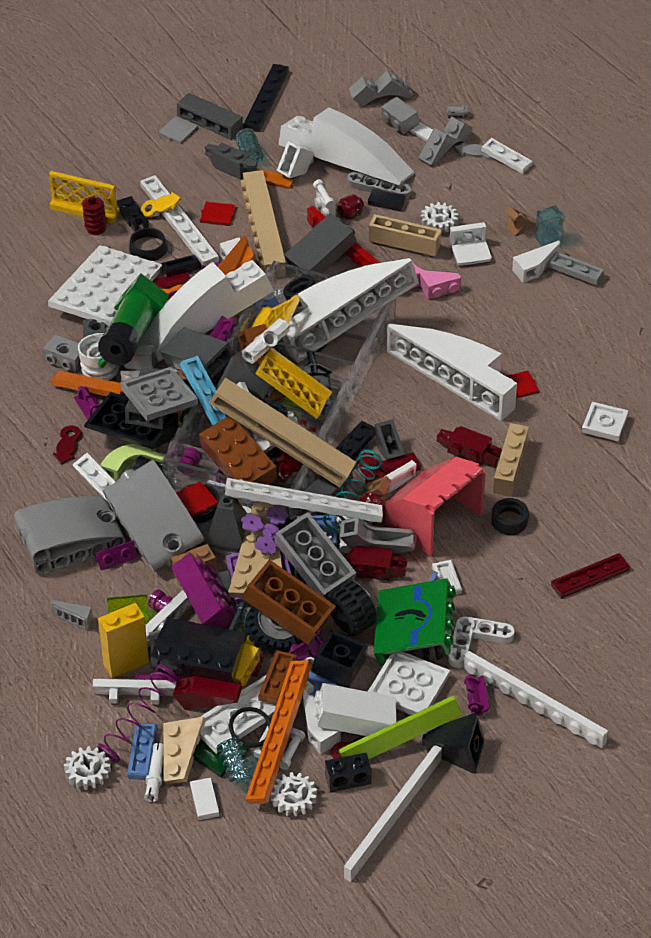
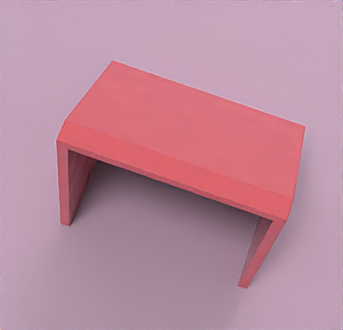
[381,457,485,557]

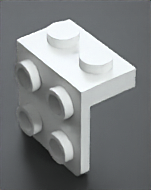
[450,222,492,266]

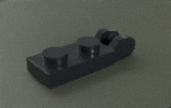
[116,196,149,232]

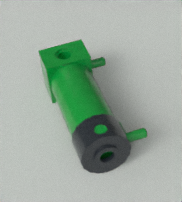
[97,273,169,368]

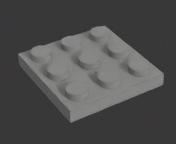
[121,367,198,421]

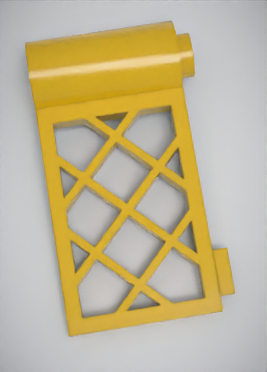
[251,295,300,328]

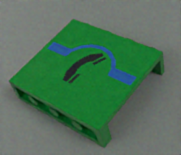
[374,578,456,666]

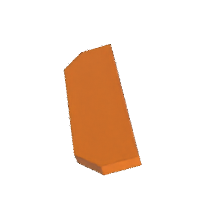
[255,168,293,189]

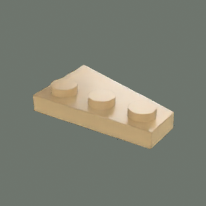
[164,717,206,785]

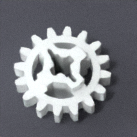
[420,202,458,234]
[64,746,111,790]
[270,772,317,816]

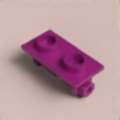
[209,315,237,342]
[73,386,99,420]
[94,540,137,570]
[288,631,324,661]
[464,674,489,716]

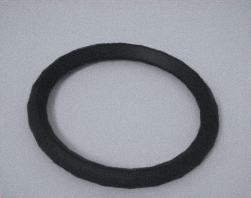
[229,707,271,748]

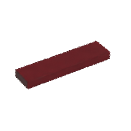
[551,553,630,599]

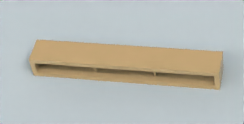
[240,170,286,277]
[209,378,356,487]

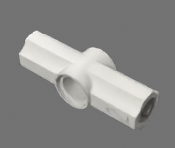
[242,318,290,364]

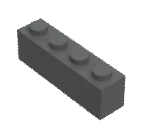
[177,93,243,140]

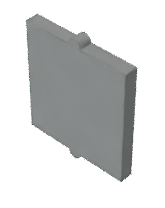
[158,116,198,144]

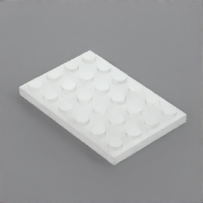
[48,245,162,326]

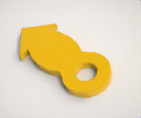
[141,192,182,218]

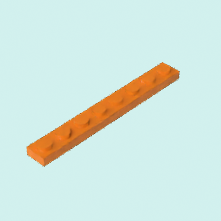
[246,660,312,804]

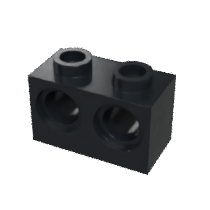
[325,753,372,792]

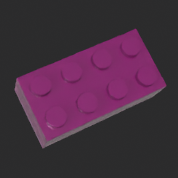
[171,552,242,630]

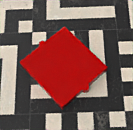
[200,201,235,226]
[506,370,539,398]
[176,481,219,517]

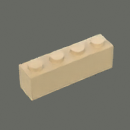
[369,214,441,256]
[493,423,529,497]

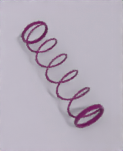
[97,664,179,763]

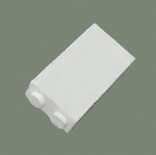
[314,683,396,736]

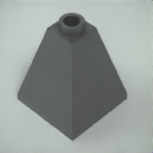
[216,349,275,399]
[205,496,247,551]

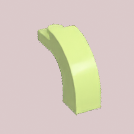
[100,444,170,482]

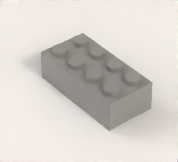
[275,512,356,599]

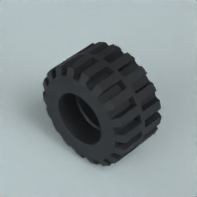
[326,580,377,636]

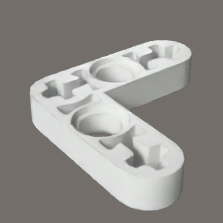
[448,616,514,668]

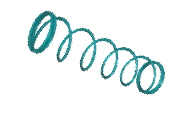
[323,450,382,532]

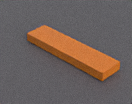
[51,371,124,396]

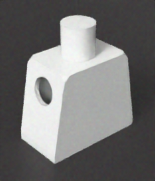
[277,141,314,178]

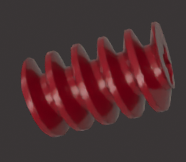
[82,197,106,235]

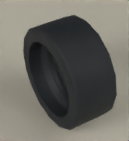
[283,275,317,307]
[491,498,529,535]

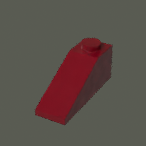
[173,676,243,710]

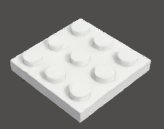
[368,652,450,715]

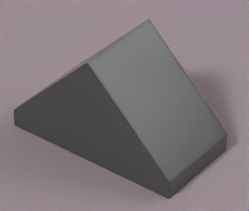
[375,419,405,460]

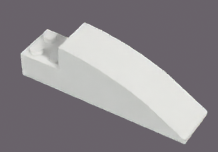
[278,108,414,185]
[283,258,419,362]
[140,260,274,362]
[387,324,517,421]

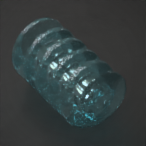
[236,128,263,163]
[216,736,254,785]

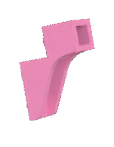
[412,261,461,300]

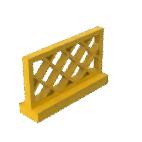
[49,171,120,224]
[255,347,332,419]

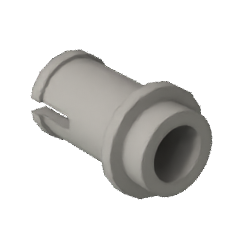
[447,104,468,118]

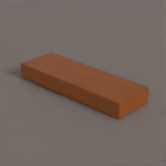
[258,650,296,704]

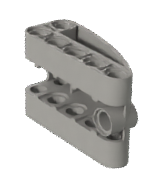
[102,460,205,571]
[14,496,126,575]

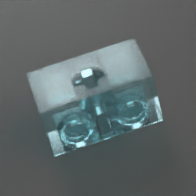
[535,205,565,246]

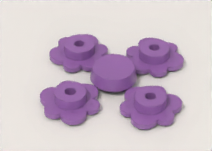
[241,507,288,555]

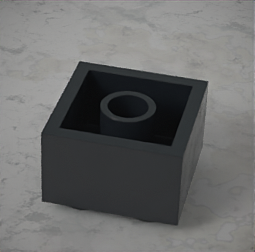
[311,630,369,688]

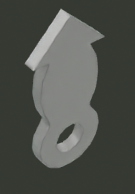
[455,142,495,160]

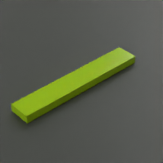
[339,695,462,759]

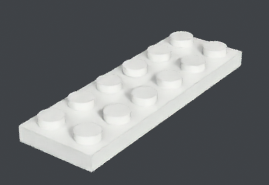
[199,675,314,754]

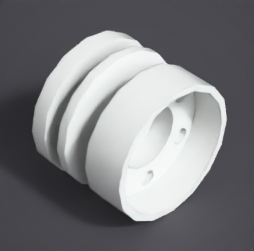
[78,333,120,380]

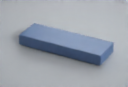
[127,723,157,780]

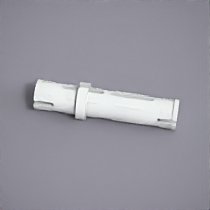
[144,743,164,802]

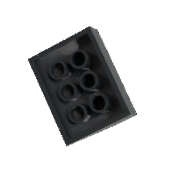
[84,392,178,449]
[151,617,248,682]

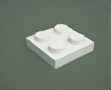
[582,402,629,441]

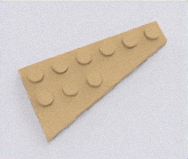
[228,501,283,598]

